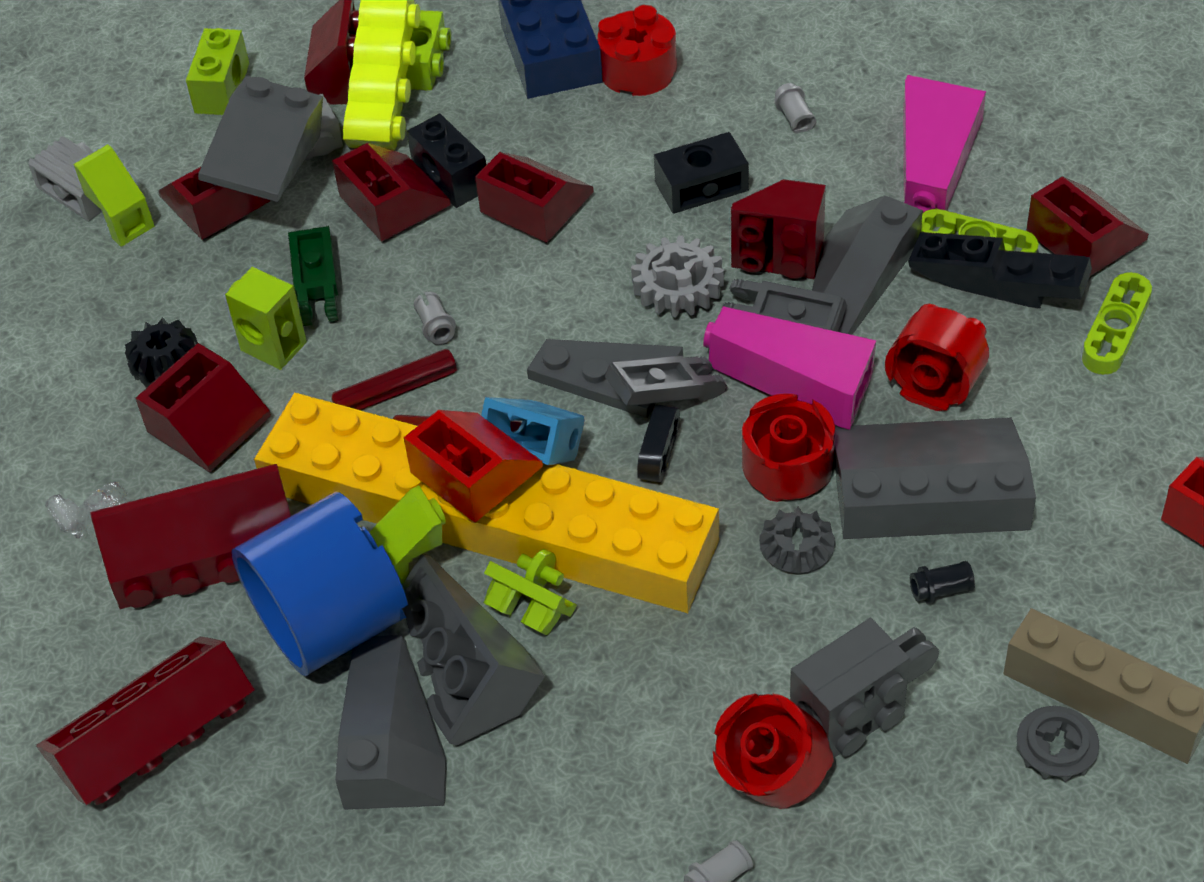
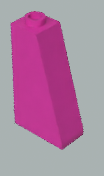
[903,75,986,213]
[703,306,876,430]

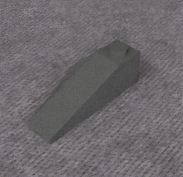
[812,195,923,335]
[402,554,545,745]
[335,635,446,810]

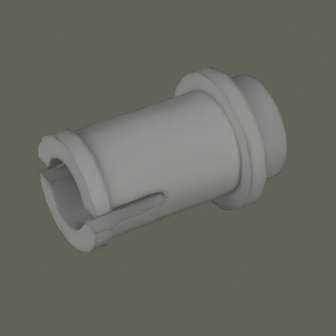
[774,83,816,133]
[413,292,456,344]
[684,840,753,882]

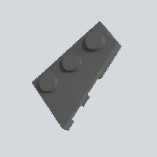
[527,339,683,418]

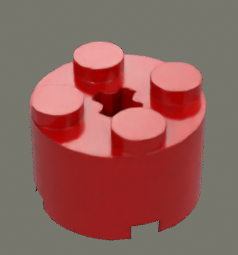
[597,5,677,96]
[885,303,989,411]
[742,393,835,502]
[713,693,833,809]

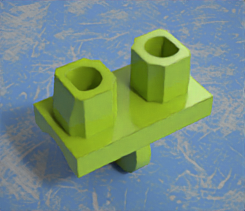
[483,549,577,635]

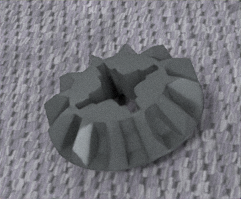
[759,506,835,573]
[1016,706,1099,782]

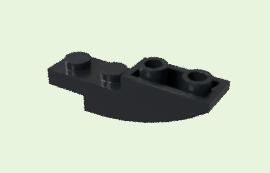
[908,232,1092,308]

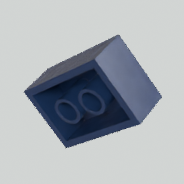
[498,0,603,99]

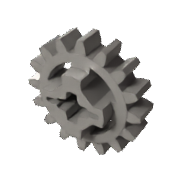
[631,235,724,317]

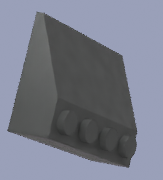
[834,417,1036,539]

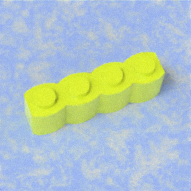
[343,0,420,151]

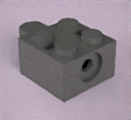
[790,617,939,758]

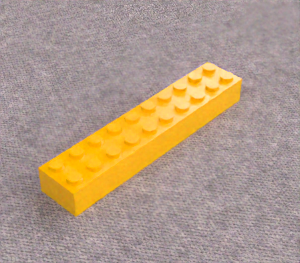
[254,392,719,613]

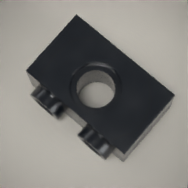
[407,113,486,208]
[654,132,749,214]

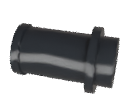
[910,561,975,604]

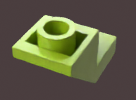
[73,144,155,247]
[369,486,446,584]

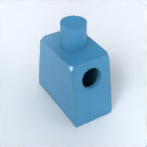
[481,397,585,465]

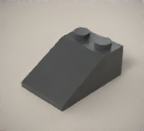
[198,75,323,202]

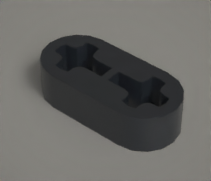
[637,404,680,483]

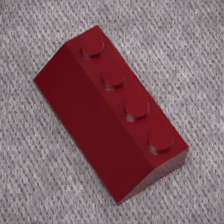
[90,464,291,609]
[36,636,255,805]

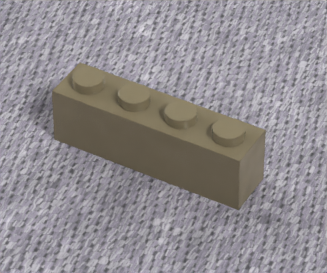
[1003,608,1204,764]

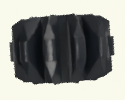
[125,317,198,388]

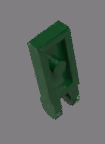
[288,226,339,326]

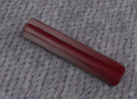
[331,349,457,410]

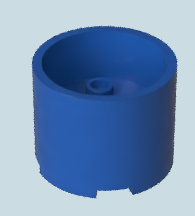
[232,492,408,676]

